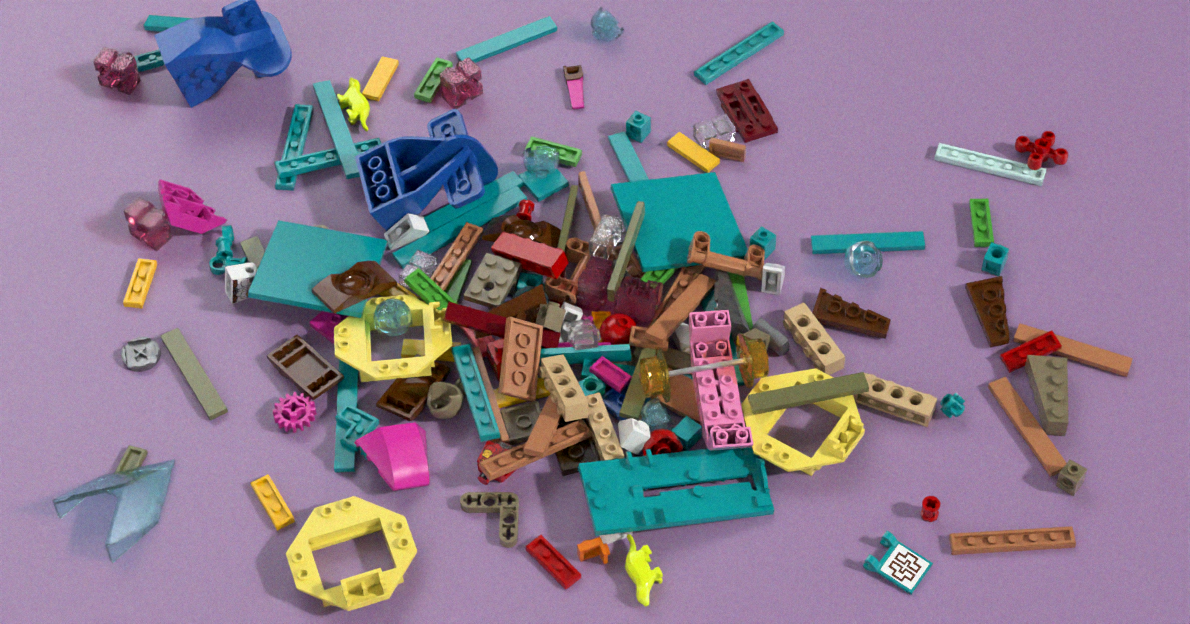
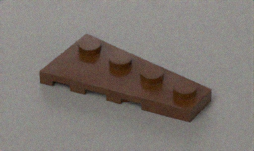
[965,276,1010,348]
[473,284,547,339]
[812,287,891,339]

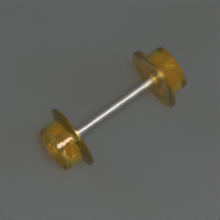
[639,333,769,403]

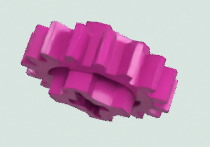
[273,392,317,433]

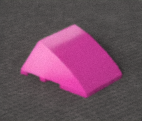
[158,179,227,234]
[354,422,430,491]

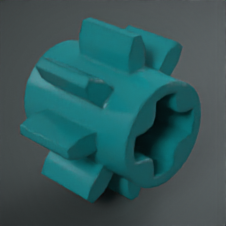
[940,392,965,418]

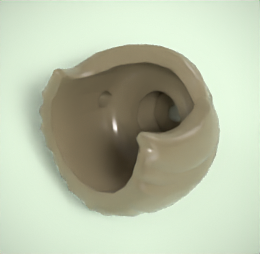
[427,382,463,419]

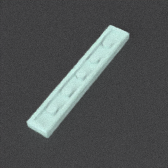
[934,143,1046,186]

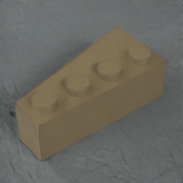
[1024,355,1069,436]

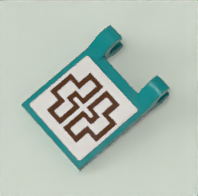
[863,531,933,595]

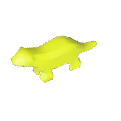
[337,77,370,131]
[625,534,663,607]

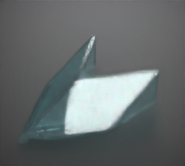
[52,459,175,563]

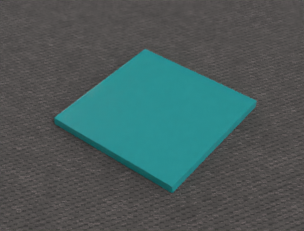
[610,172,748,272]
[248,220,388,318]

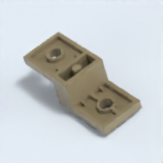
[463,253,529,309]

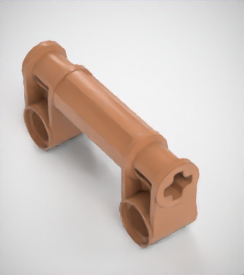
[687,231,765,281]
[544,238,603,305]

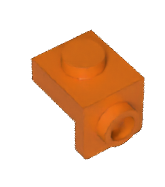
[577,537,610,564]

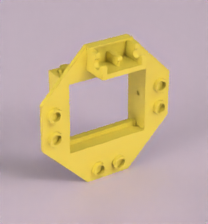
[334,294,452,382]
[741,368,865,476]
[286,496,417,611]

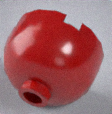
[598,313,637,349]
[642,428,683,456]

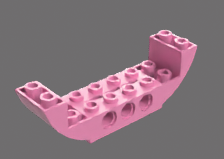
[689,310,753,450]

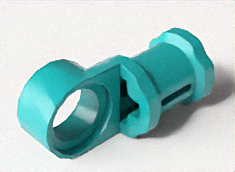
[215,225,234,257]
[209,255,247,275]

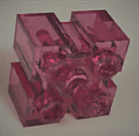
[93,47,141,95]
[440,57,483,109]
[124,197,172,251]
[577,255,621,313]
[614,276,663,323]

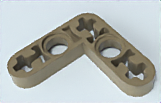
[460,492,519,548]

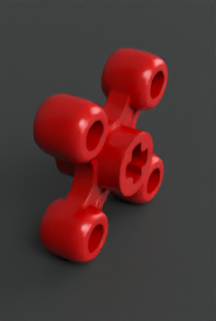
[1015,131,1068,170]

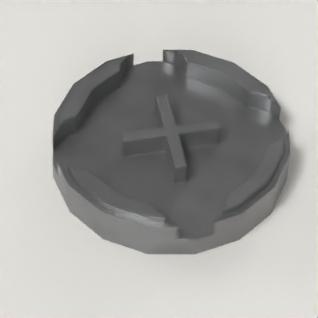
[121,337,161,372]

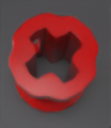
[516,199,535,221]
[920,496,941,522]

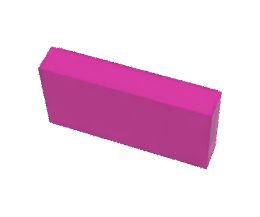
[589,356,632,393]

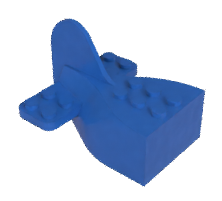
[154,0,292,108]
[355,109,498,231]

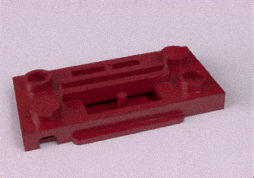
[716,79,778,143]

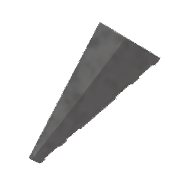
[714,269,750,339]

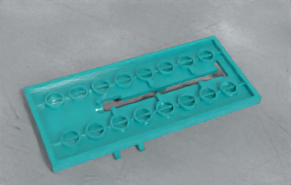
[578,447,774,536]

